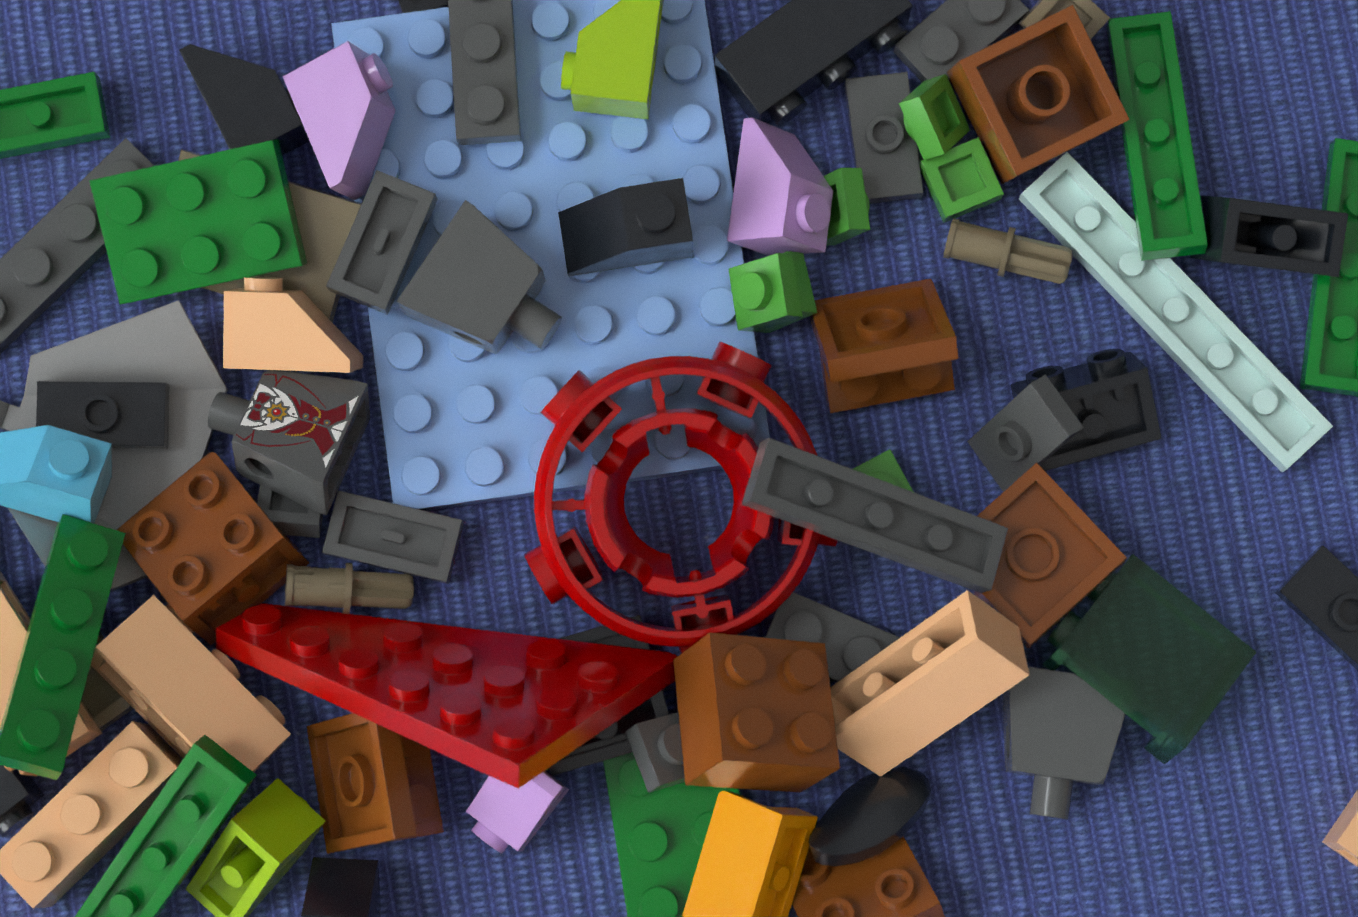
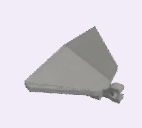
[0,300,228,592]

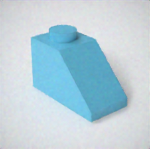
[0,425,112,523]

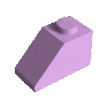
[283,41,396,200]
[727,118,833,256]
[466,771,569,854]

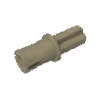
[943,218,1072,284]
[285,563,414,614]

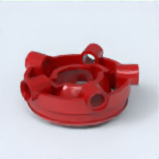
[524,341,838,654]

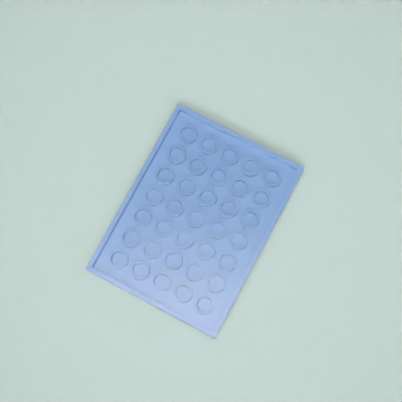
[331,0,770,511]

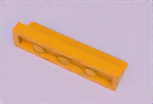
[682,791,818,917]

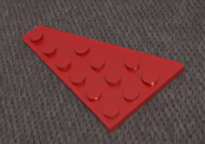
[216,603,678,789]

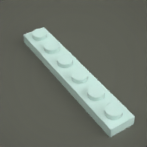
[1019,152,1333,472]

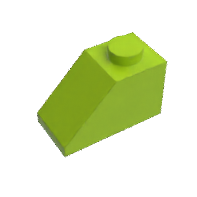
[561,0,664,120]
[185,778,326,917]

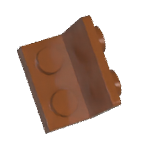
[117,452,309,645]
[792,836,945,917]

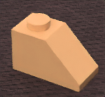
[223,277,363,373]

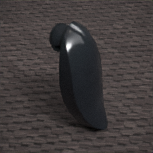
[808,767,931,866]

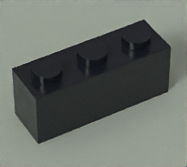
[715,0,912,126]

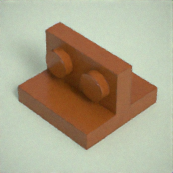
[810,278,959,413]
[974,462,1127,649]
[306,713,444,854]

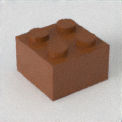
[947,5,1130,184]
[673,633,840,793]

